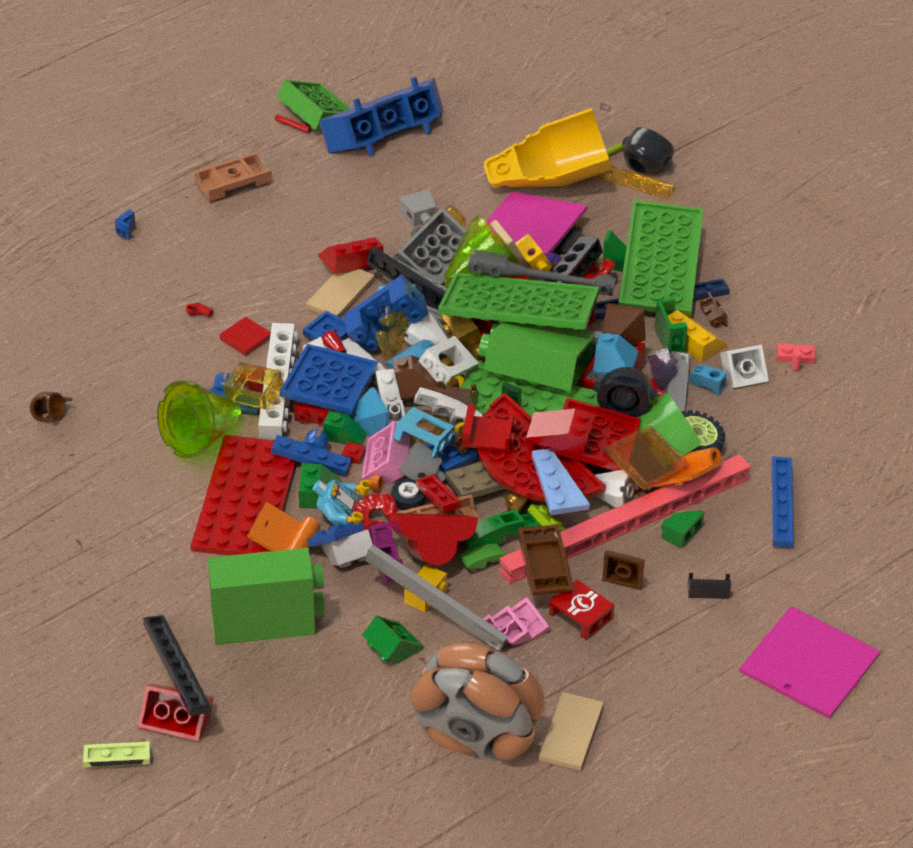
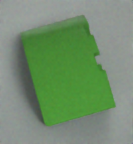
[637,392,701,468]

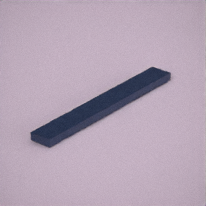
[595,279,730,320]

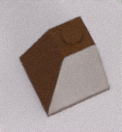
[602,303,646,345]
[393,355,438,401]
[602,550,645,590]

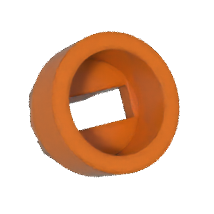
[368,475,383,491]

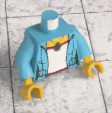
[313,480,370,527]

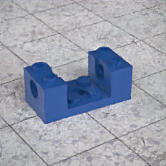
[344,275,428,354]

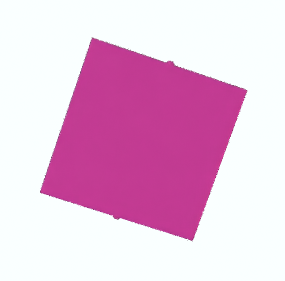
[473,192,587,255]
[739,606,880,719]

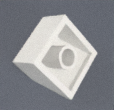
[720,345,769,388]
[320,530,373,568]

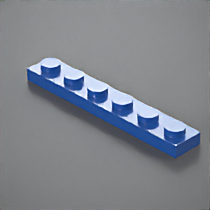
[771,456,793,547]

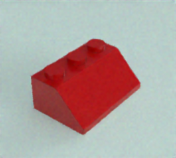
[318,237,384,274]
[137,683,214,741]

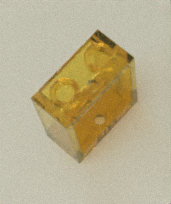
[223,362,284,410]

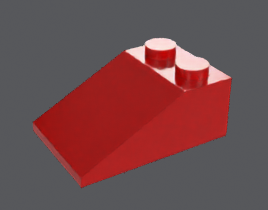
[526,409,594,456]

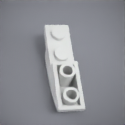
[375,369,405,424]

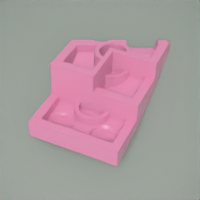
[483,597,551,645]

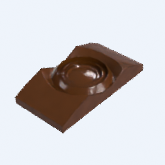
[518,524,573,596]

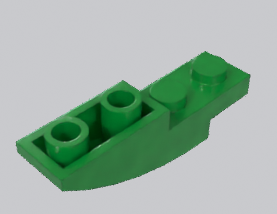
[463,510,541,549]

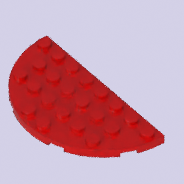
[477,393,606,502]

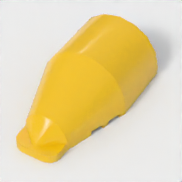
[484,108,613,188]

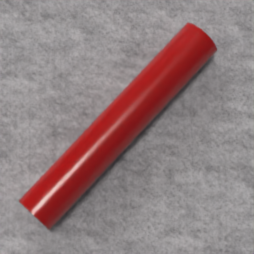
[275,114,311,133]

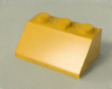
[668,310,728,363]

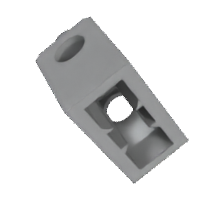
[398,189,436,226]
[398,439,445,482]

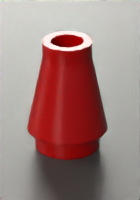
[322,330,347,353]

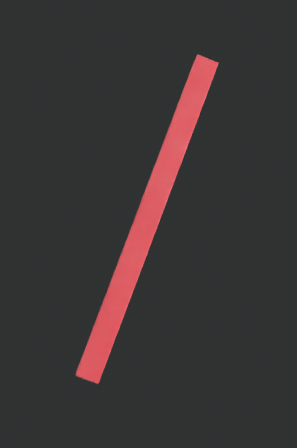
[499,454,751,584]

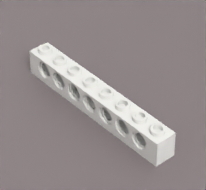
[258,323,298,440]

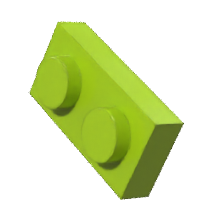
[528,504,566,532]

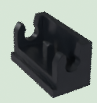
[687,573,731,599]

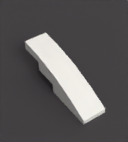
[414,387,483,426]

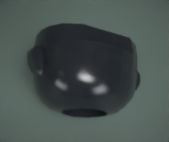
[622,127,675,174]
[593,367,658,417]

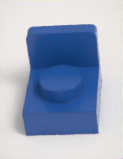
[115,209,135,240]

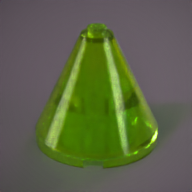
[443,215,520,288]
[157,380,241,458]

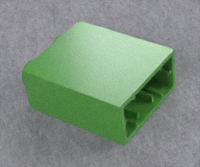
[478,322,595,391]
[208,548,325,645]

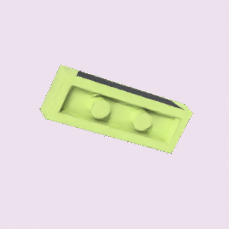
[83,742,150,768]

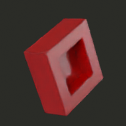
[341,442,366,464]

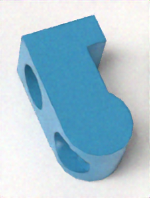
[689,365,727,396]

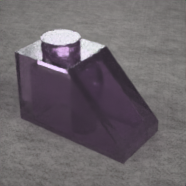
[647,347,679,391]

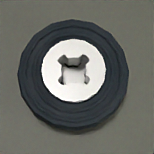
[391,479,426,510]

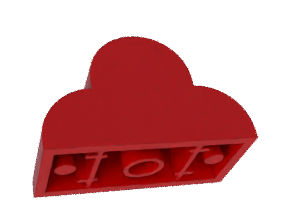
[389,513,478,565]

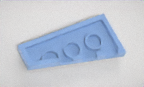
[531,448,590,515]

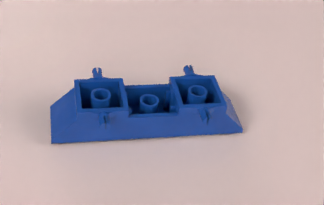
[319,77,443,156]

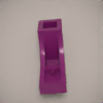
[369,522,403,583]

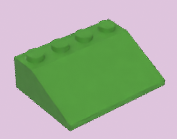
[277,79,351,131]

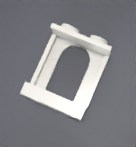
[419,336,479,386]

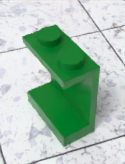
[654,298,688,357]

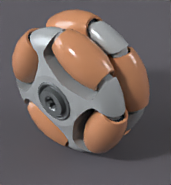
[410,642,546,761]

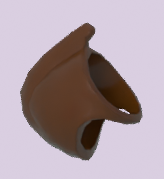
[29,392,73,422]

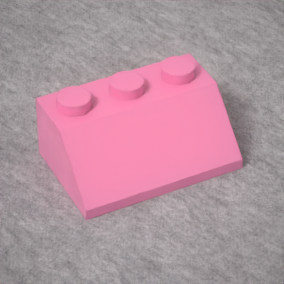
[361,421,411,483]

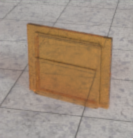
[603,425,690,490]

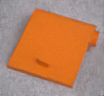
[653,447,722,487]
[247,502,321,551]

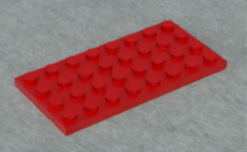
[190,435,297,556]

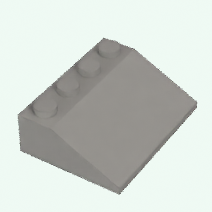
[394,207,480,285]

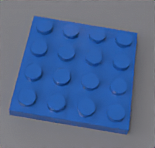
[280,344,378,415]

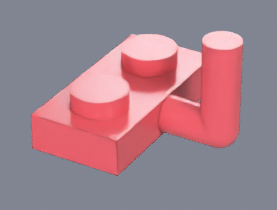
[777,343,815,371]

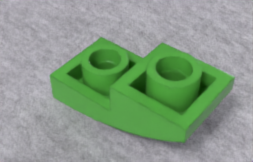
[459,543,506,570]

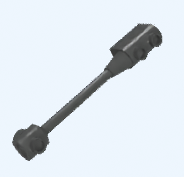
[468,249,616,296]

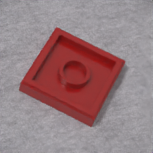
[219,316,271,356]

